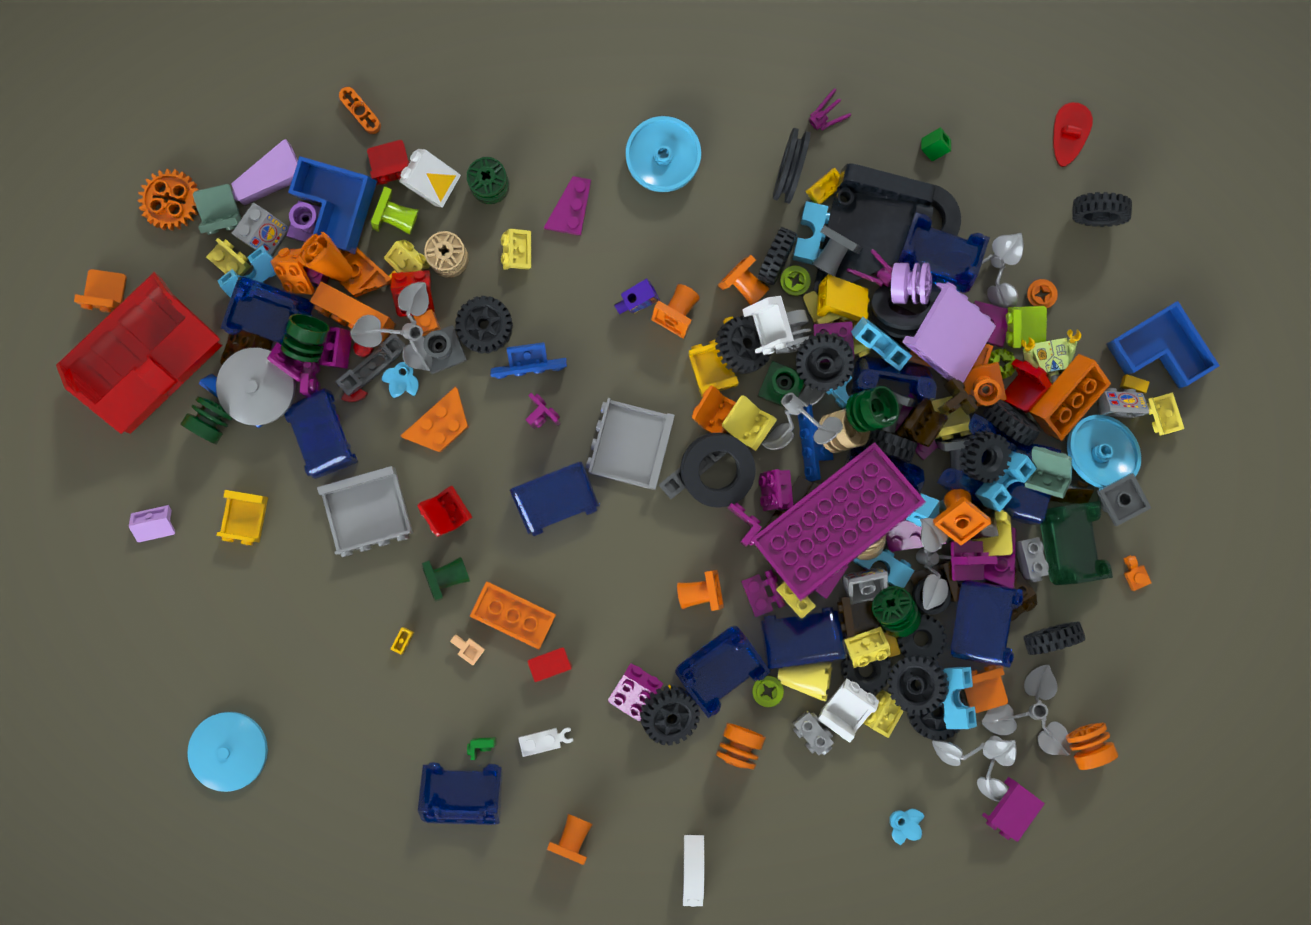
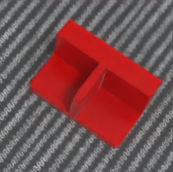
[527,647,573,682]

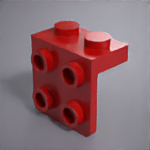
[367,140,409,185]
[391,270,435,317]
[1003,359,1052,413]
[417,486,473,537]

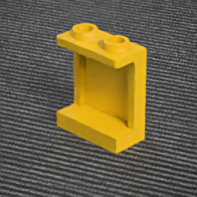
[817,274,869,327]
[688,340,739,397]
[216,490,268,545]

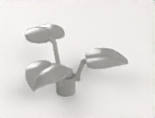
[941,233,1024,309]
[350,282,432,371]
[761,385,843,450]
[916,518,971,610]
[982,665,1071,756]
[932,735,1017,802]

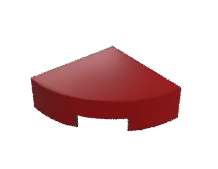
[341,389,368,402]

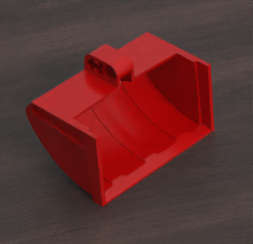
[56,272,223,434]

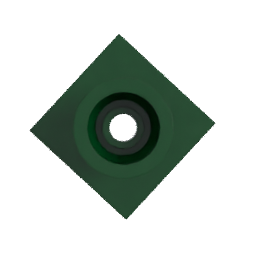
[757,361,804,408]
[422,556,470,602]

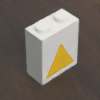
[399,149,461,208]

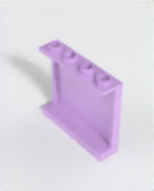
[902,282,996,383]

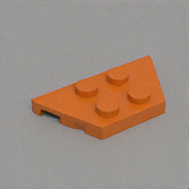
[338,248,391,298]
[401,387,468,452]

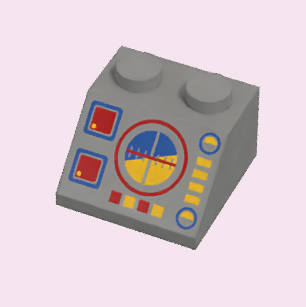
[232,202,289,256]
[1098,388,1149,418]
[843,567,888,604]

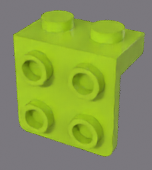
[1006,306,1047,348]

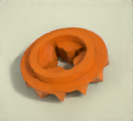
[1026,279,1058,308]

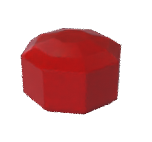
[353,342,373,358]

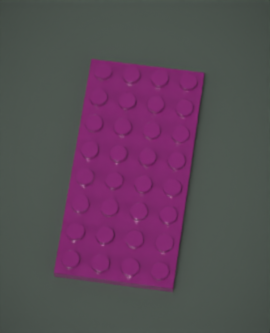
[751,442,926,602]

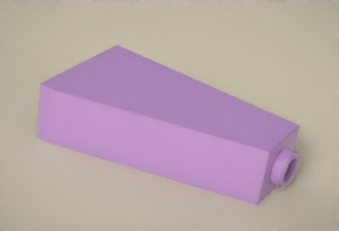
[231,139,298,206]

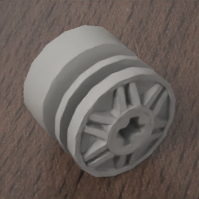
[775,310,812,354]

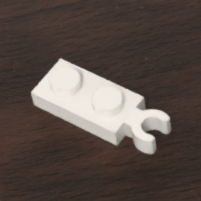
[518,727,574,757]

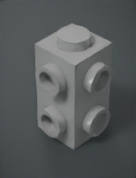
[1016,537,1049,583]
[792,711,834,755]

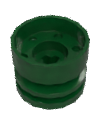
[466,157,510,204]
[281,314,330,362]
[846,386,899,433]
[180,396,233,445]
[872,586,921,638]

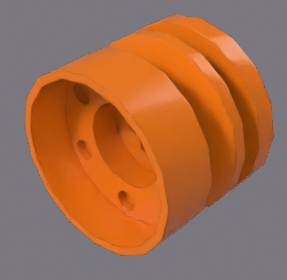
[1066,722,1118,770]
[716,723,766,769]

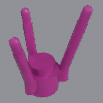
[808,88,851,131]
[847,249,893,287]

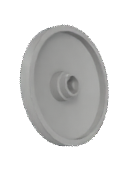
[216,348,296,425]

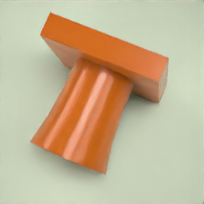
[718,255,770,305]
[651,284,700,339]
[963,362,1007,406]
[933,489,991,545]
[677,570,724,611]
[547,814,593,865]

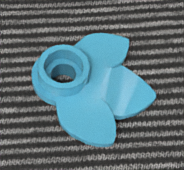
[382,362,419,398]
[890,809,924,845]

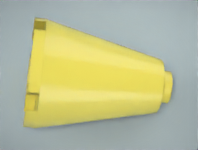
[778,662,832,701]

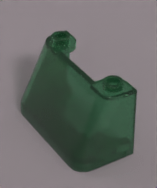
[1039,501,1113,585]

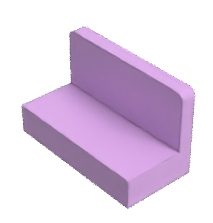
[129,505,175,542]

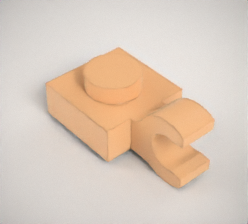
[450,635,485,665]

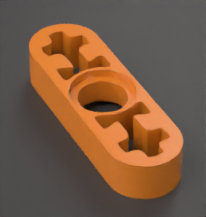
[339,87,381,134]

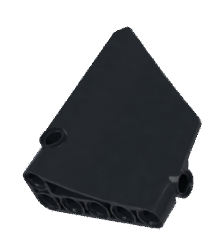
[813,163,935,295]

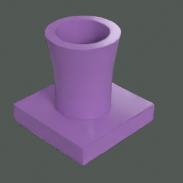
[286,201,321,243]

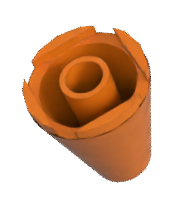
[298,232,352,282]

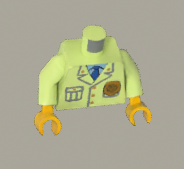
[1021,329,1082,384]

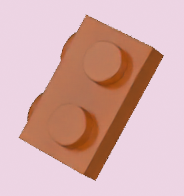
[270,248,315,295]
[74,269,127,313]
[692,385,736,433]
[964,664,1008,713]

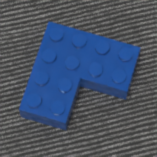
[288,156,377,254]
[1106,301,1220,389]

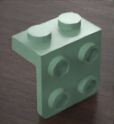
[193,184,242,235]
[1025,446,1072,498]

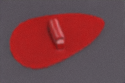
[1053,102,1093,167]

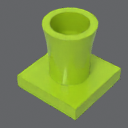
[371,187,419,235]

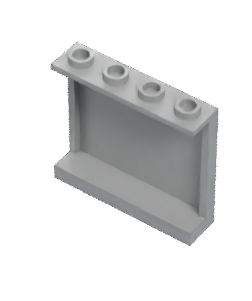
[586,398,675,491]
[317,466,413,557]

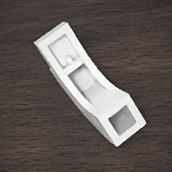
[683,835,704,907]

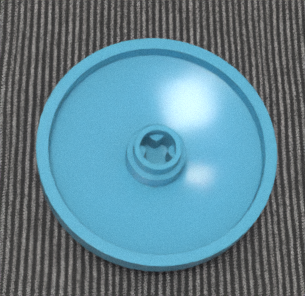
[626,116,701,192]
[1067,415,1141,488]
[188,712,268,792]

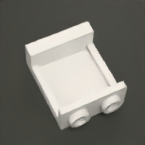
[742,296,794,355]
[818,679,879,742]

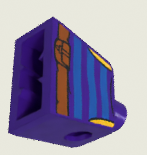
[614,279,660,314]

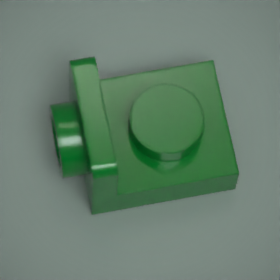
[467,737,496,760]

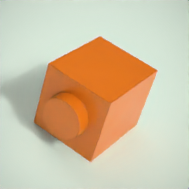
[414,309,441,336]

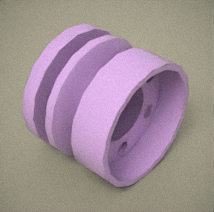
[891,263,932,304]

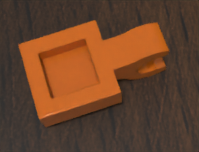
[1123,555,1152,591]

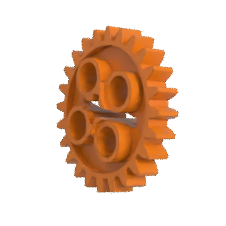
[138,169,199,231]

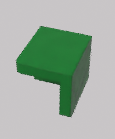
[921,127,951,161]

